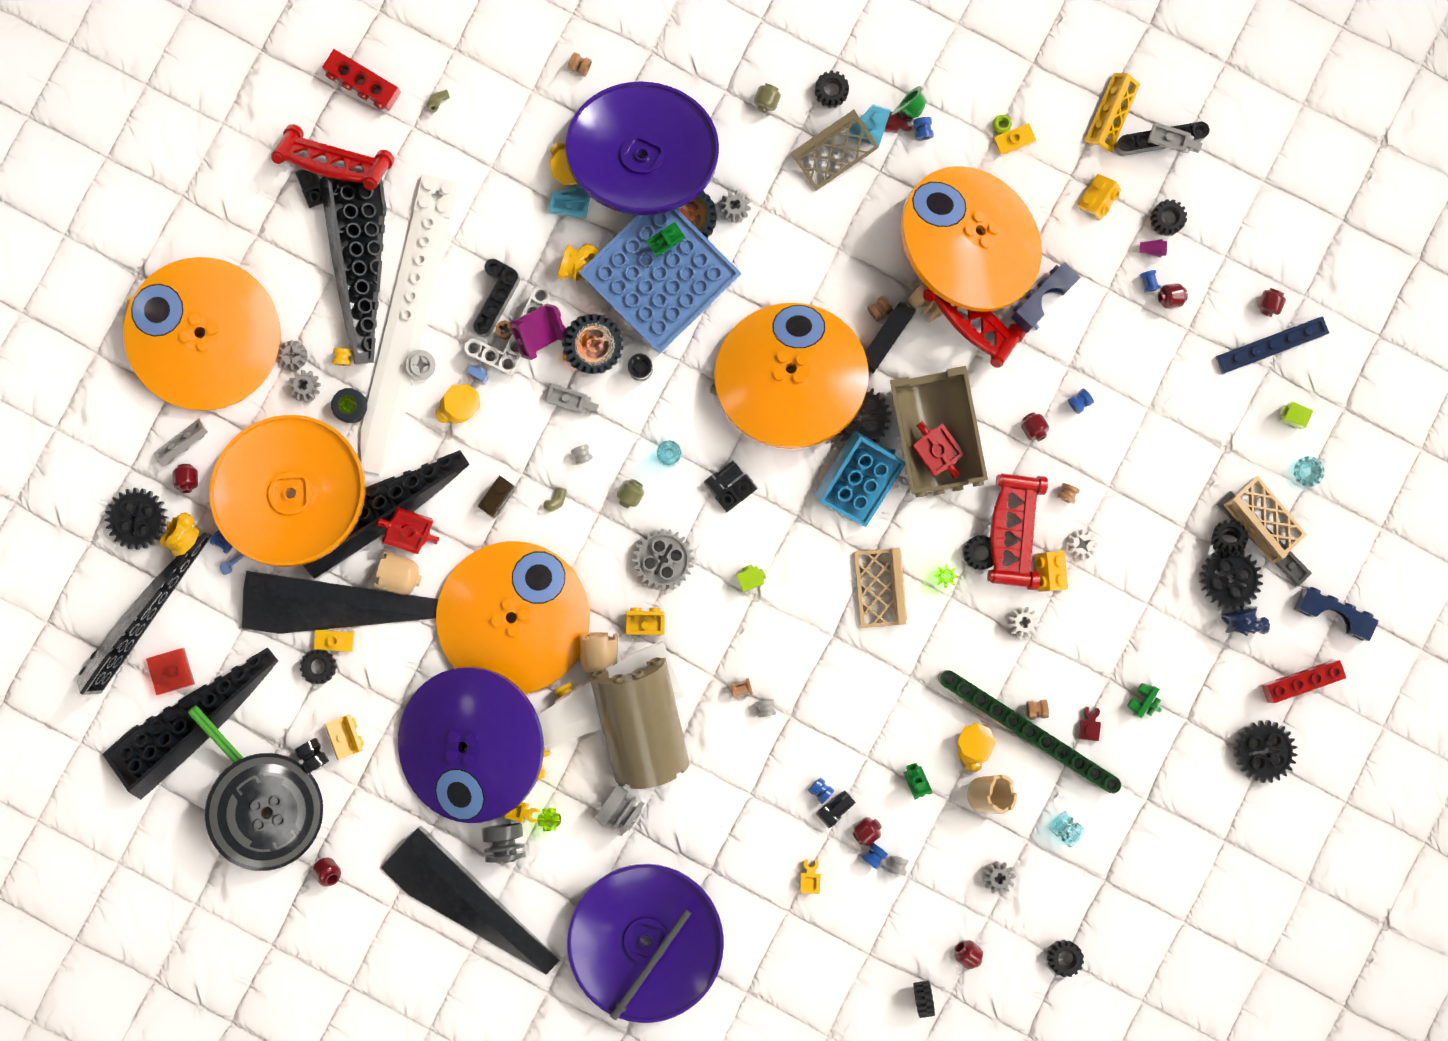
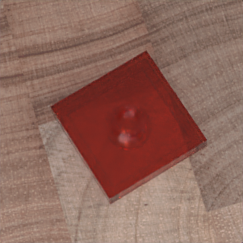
[146,647,195,696]

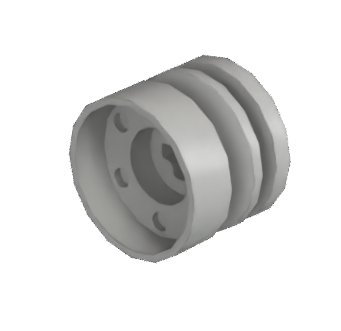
[595,784,645,837]

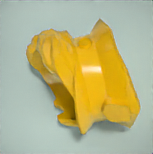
[549,142,577,186]
[557,243,598,283]
[435,384,480,424]
[159,512,200,557]
[957,723,996,773]

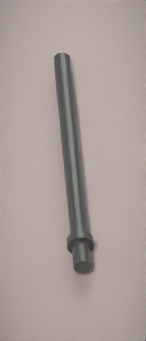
[610,909,692,1020]

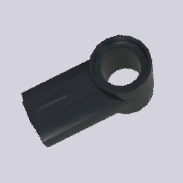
[703,460,743,497]
[816,790,856,829]

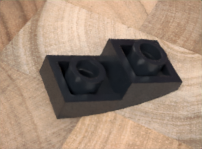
[295,169,323,209]
[715,474,759,513]

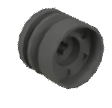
[481,823,526,864]

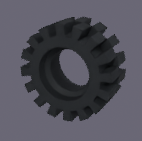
[815,70,849,108]
[1150,199,1187,236]
[1211,520,1249,557]
[963,535,993,570]
[299,649,337,684]
[1047,940,1084,977]
[913,980,935,1018]

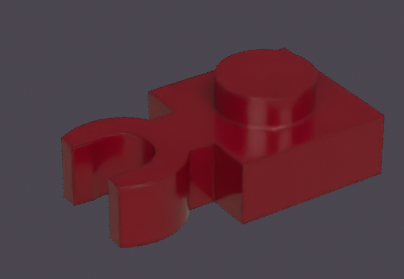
[884,111,913,133]
[1078,707,1101,741]

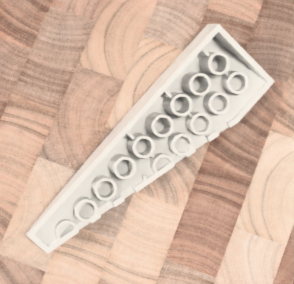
[538,641,685,746]

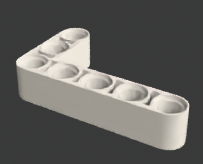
[464,286,551,375]

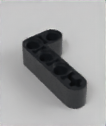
[473,259,520,338]
[865,300,916,374]

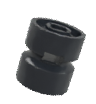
[627,353,653,382]
[294,738,329,774]

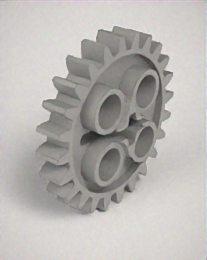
[632,528,695,591]

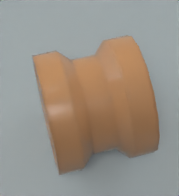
[1057,483,1080,504]

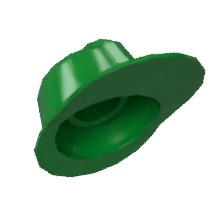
[891,86,926,118]

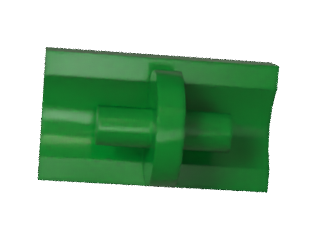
[646,222,686,257]
[1127,683,1162,719]
[903,763,933,800]

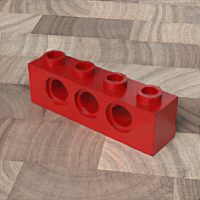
[322,49,401,111]
[1261,660,1347,703]

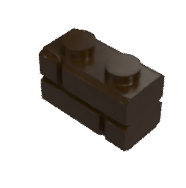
[477,475,517,518]

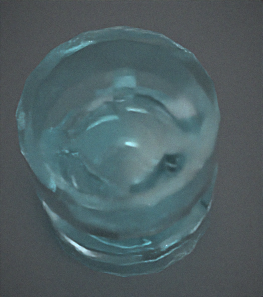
[657,440,682,468]
[1049,811,1086,848]

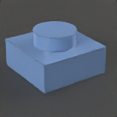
[467,365,489,384]

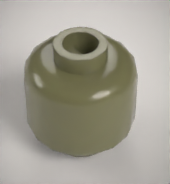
[754,83,781,113]
[617,479,645,508]

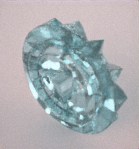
[1293,456,1325,487]

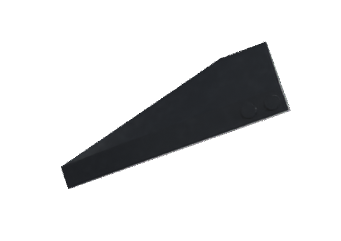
[319,172,387,365]
[303,450,470,579]
[77,532,212,695]
[242,571,438,634]
[102,647,279,800]
[381,825,560,975]

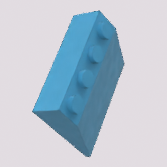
[814,430,906,527]

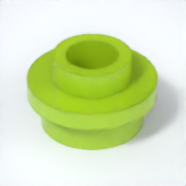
[992,115,1012,134]

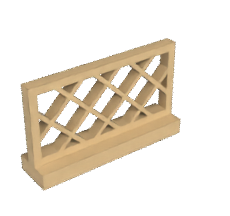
[1224,476,1307,564]
[854,547,908,628]

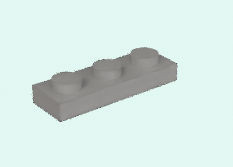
[154,418,208,467]

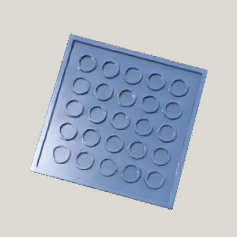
[579,209,742,355]

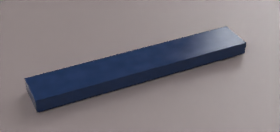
[1215,316,1330,374]

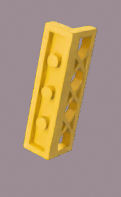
[1085,73,1140,152]

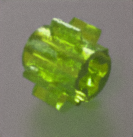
[933,564,958,588]
[537,808,561,832]

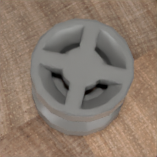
[571,444,593,465]
[755,699,776,717]
[887,855,909,875]

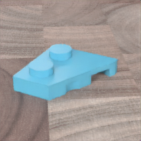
[845,104,891,147]
[548,186,590,219]

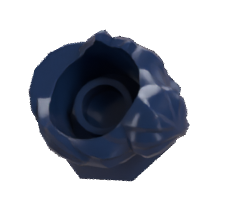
[1221,606,1270,636]

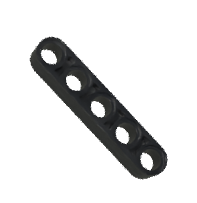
[1114,121,1210,156]

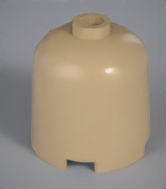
[374,551,422,595]
[580,632,618,673]
[967,775,1017,814]

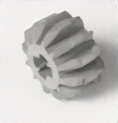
[719,190,751,223]
[288,369,322,402]
[982,861,1016,895]

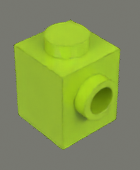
[1280,401,1314,430]
[736,564,766,593]

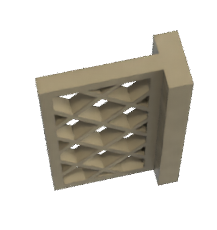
[791,109,879,191]

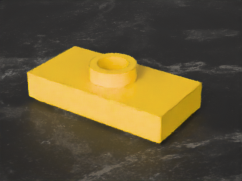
[993,123,1036,156]
[314,630,355,652]

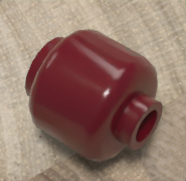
[1157,283,1188,309]
[1257,288,1286,317]
[1021,412,1050,442]
[172,464,198,493]
[853,817,882,846]
[312,857,342,887]
[954,940,983,969]

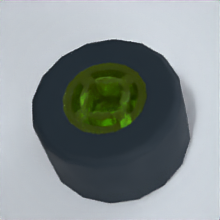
[331,388,367,423]

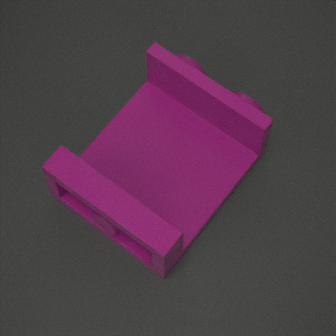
[509,304,567,360]

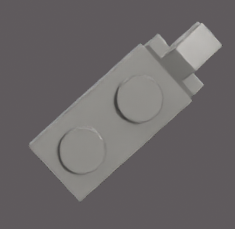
[1147,122,1203,154]
[545,383,599,414]

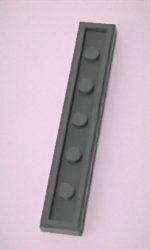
[1216,491,1312,587]

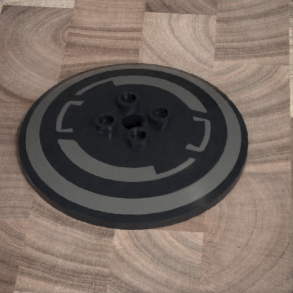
[204,753,324,871]

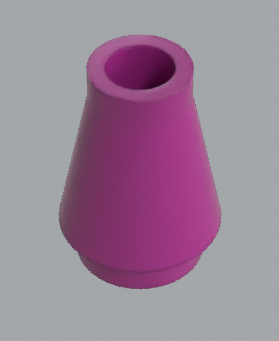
[1139,239,1167,258]

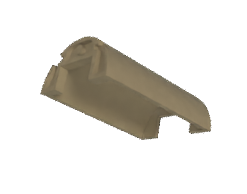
[890,366,988,498]
[589,657,690,789]

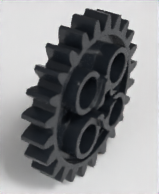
[836,388,892,442]
[104,488,169,550]
[1199,550,1263,610]
[1233,720,1298,783]

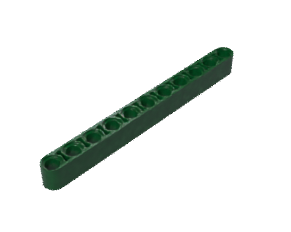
[938,670,1121,794]

